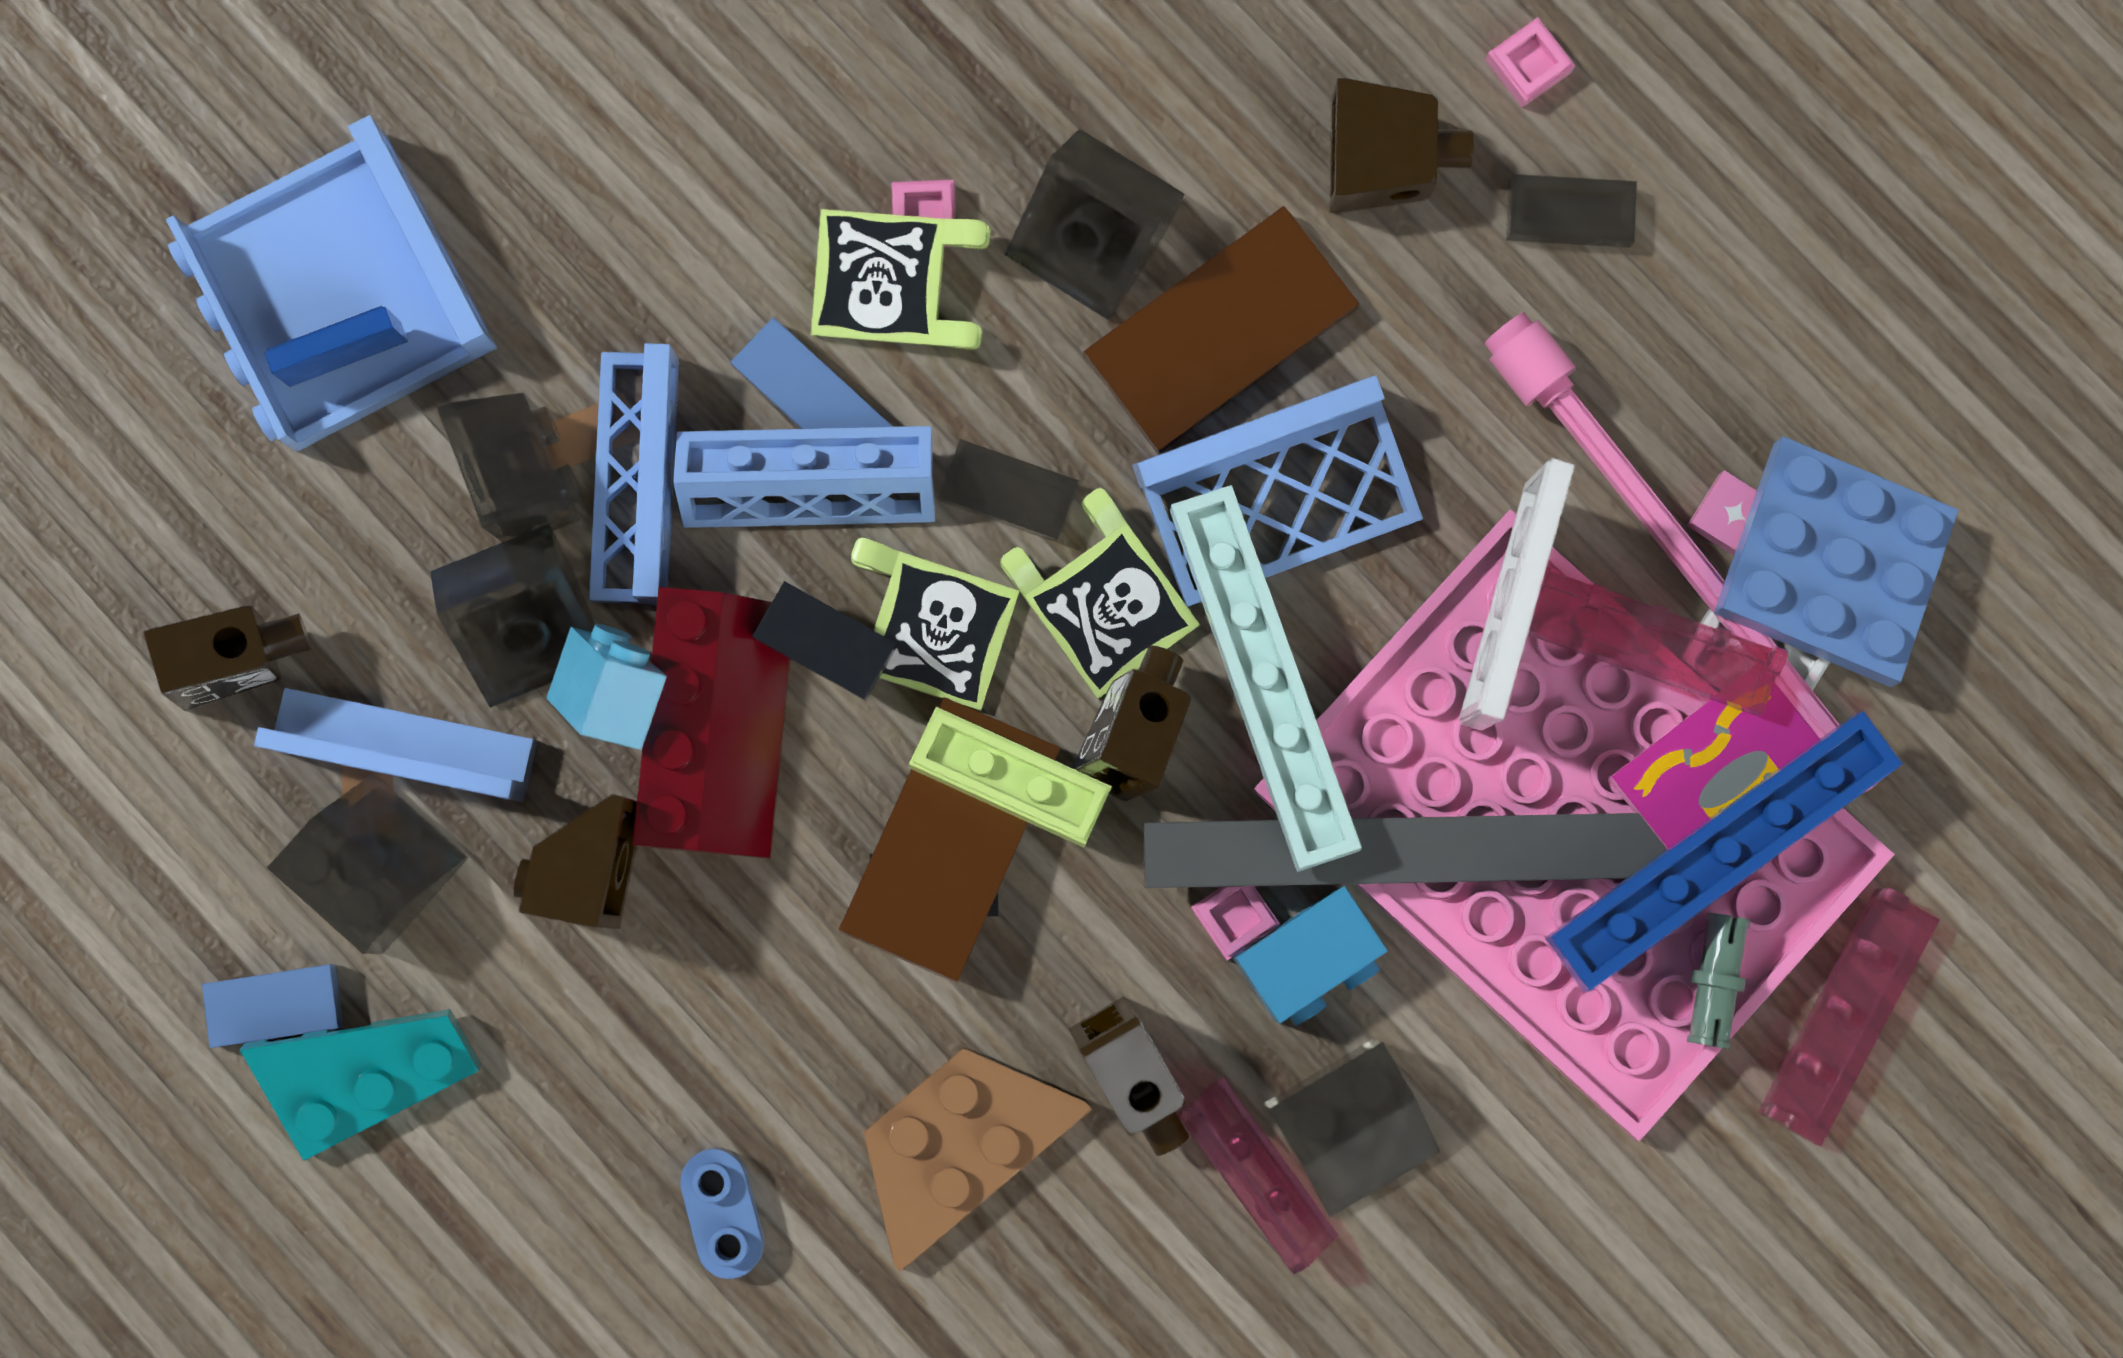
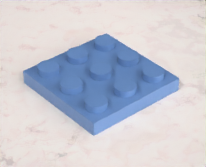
[1713,436,1958,687]

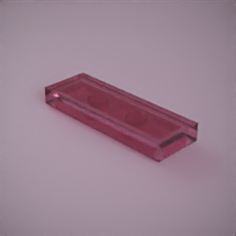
[1177,1077,1339,1275]

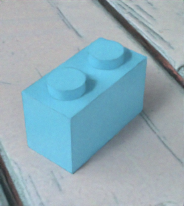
[546,624,667,750]

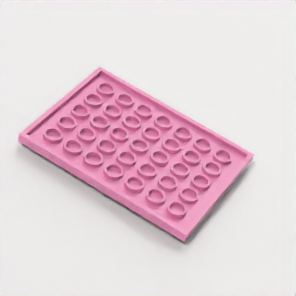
[1252,509,1895,1142]

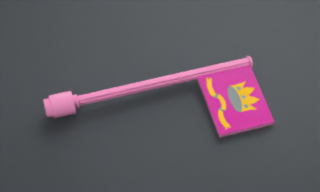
[1484,312,1877,850]

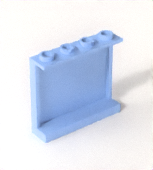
[165,115,497,452]

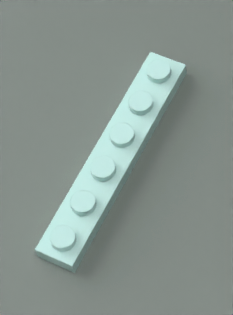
[1170,485,1362,872]

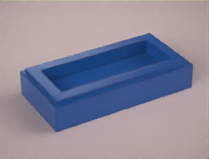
[264,305,408,387]

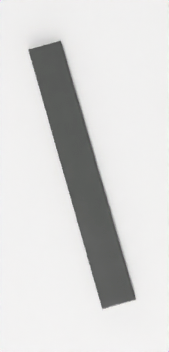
[1143,813,1665,888]

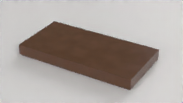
[1083,206,1359,454]
[838,697,1061,984]

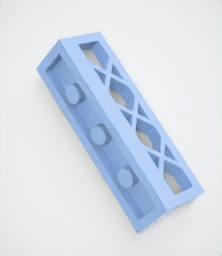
[589,343,679,605]
[673,426,935,528]
[254,688,538,803]

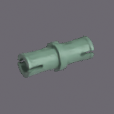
[1687,913,1750,1050]

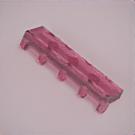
[1527,566,1788,716]
[1757,888,1940,1147]

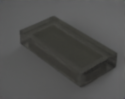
[1506,174,1637,248]
[939,439,1079,543]

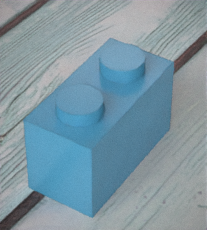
[1232,886,1388,1026]

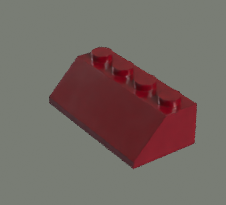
[632,587,790,859]

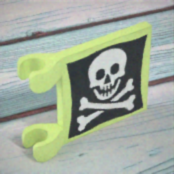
[811,209,991,350]
[1000,488,1200,699]
[851,538,1020,711]

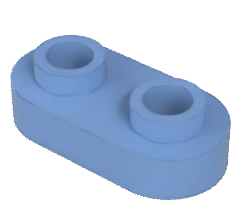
[680,1147,765,1279]

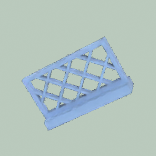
[1132,375,1423,607]

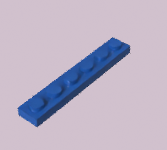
[1545,711,1903,992]

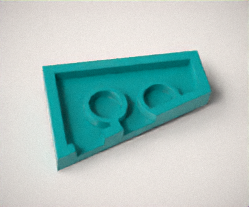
[239,1009,481,1161]

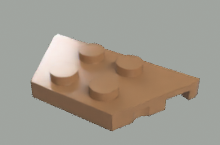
[864,1047,1092,1272]

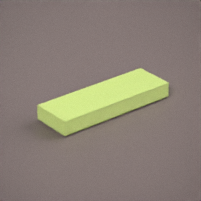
[909,707,1112,848]

